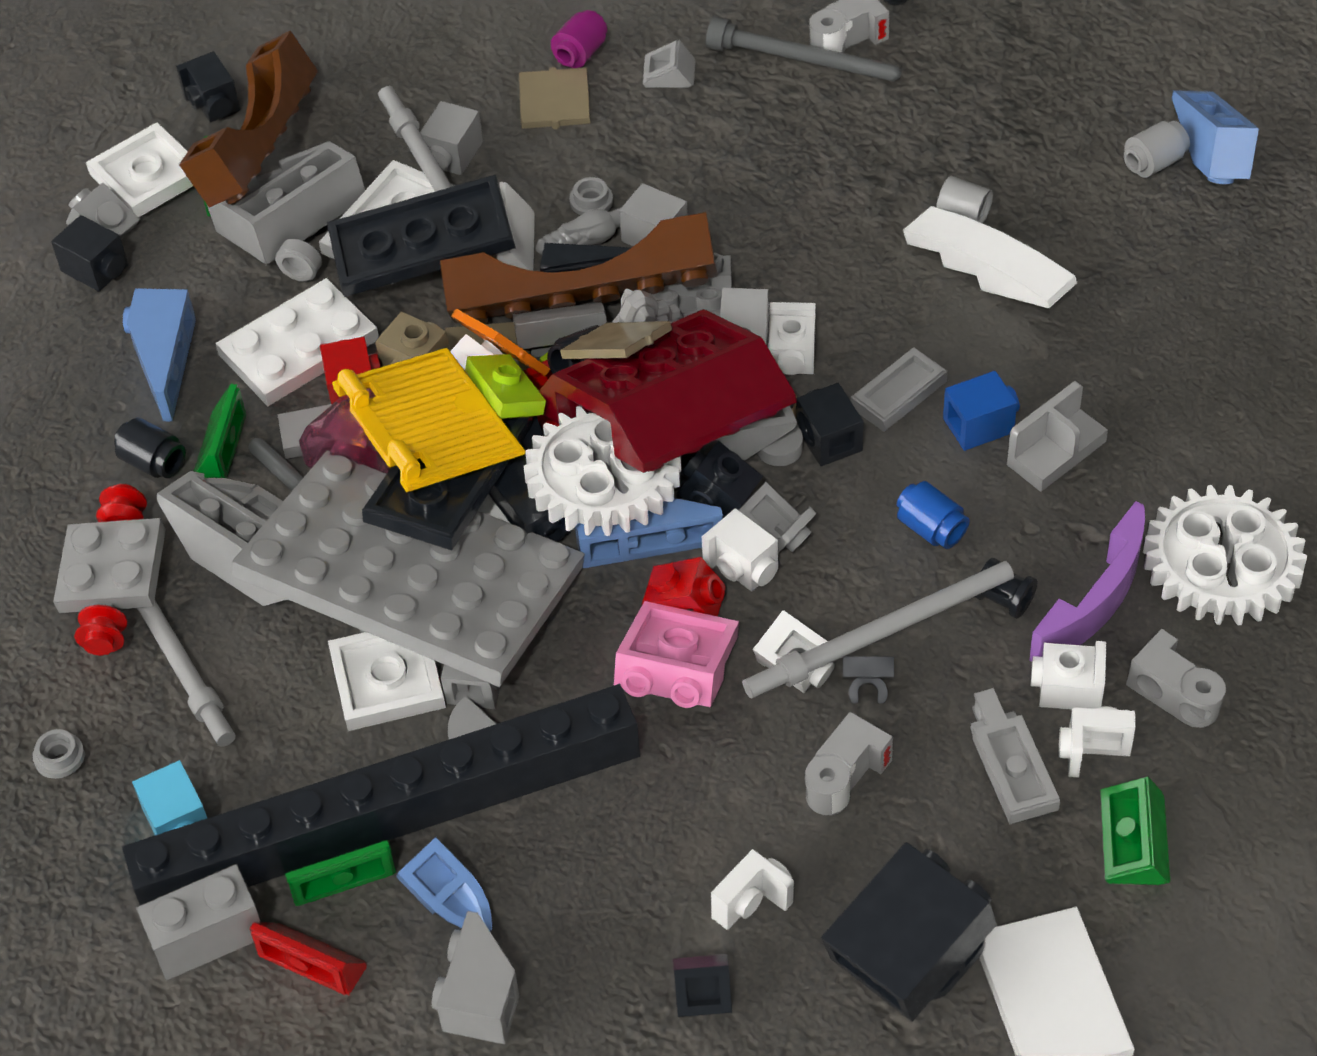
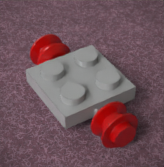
[53,484,166,656]

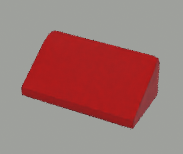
[249,922,367,995]

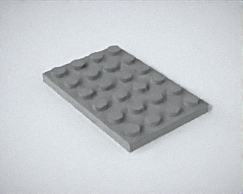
[231,450,585,687]

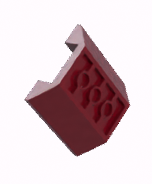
[539,309,796,473]

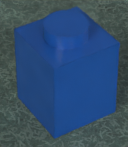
[943,371,1020,451]

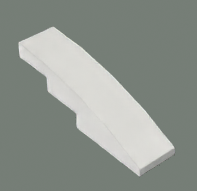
[903,206,1077,308]

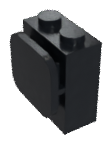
[821,842,997,1022]

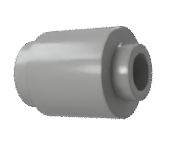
[1124,121,1190,178]

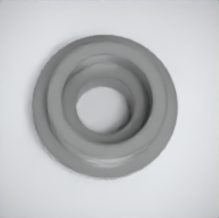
[570,177,613,215]
[33,729,85,779]

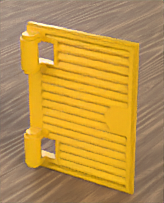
[332,348,525,492]

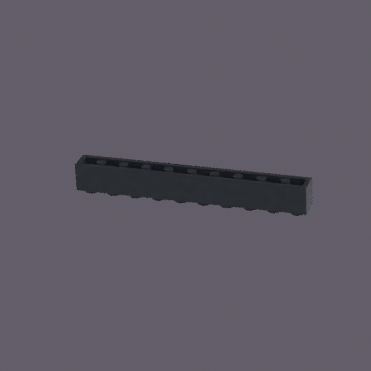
[122,684,640,906]

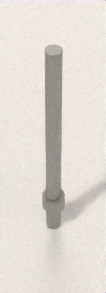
[378,86,495,258]
[743,561,1014,699]
[137,600,236,747]

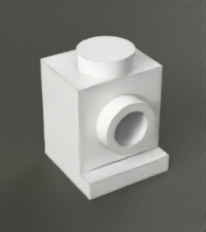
[768,302,815,375]
[702,508,778,592]
[753,610,835,693]
[1031,641,1106,710]

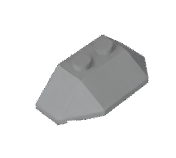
[157,471,287,606]

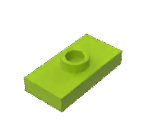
[465,354,546,419]

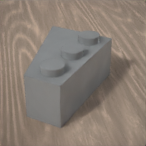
[207,141,365,265]

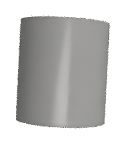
[936,176,993,224]

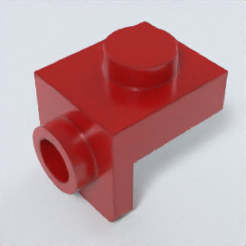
[642,557,726,617]

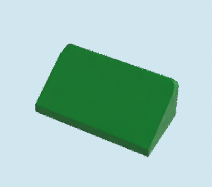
[194,384,246,478]
[1100,776,1170,885]
[285,840,396,906]

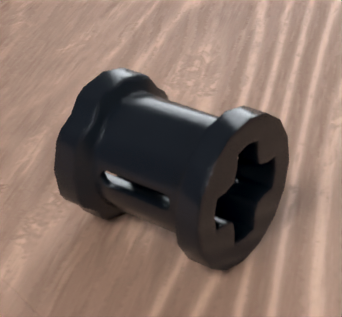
[975,558,1038,619]

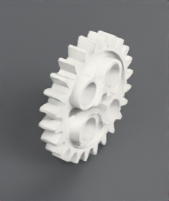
[524,406,681,536]
[1143,485,1307,625]

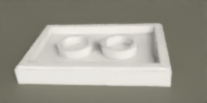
[979,907,1134,1056]

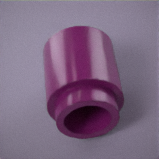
[551,10,607,68]

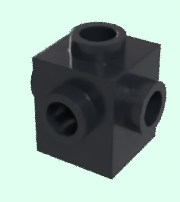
[676,440,763,518]

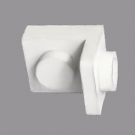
[711,849,794,930]

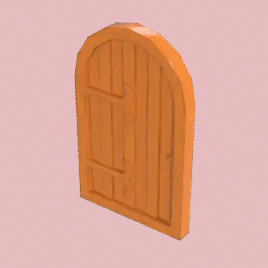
[451,309,550,376]

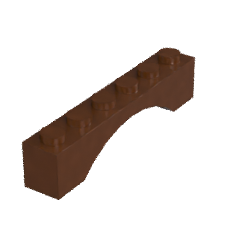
[179,30,318,208]
[440,212,718,326]

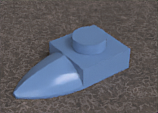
[396,837,492,931]

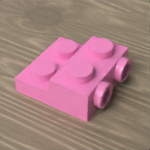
[614,601,739,708]

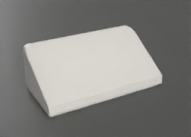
[497,182,535,271]

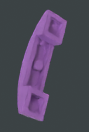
[1029,501,1145,662]

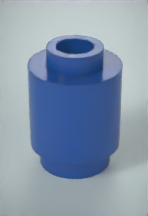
[896,481,970,549]

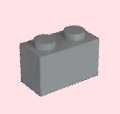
[136,864,261,981]

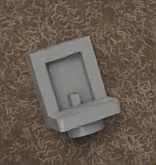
[66,182,140,239]
[738,482,816,553]

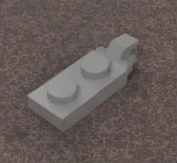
[970,688,1060,824]

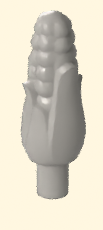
[536,207,622,256]

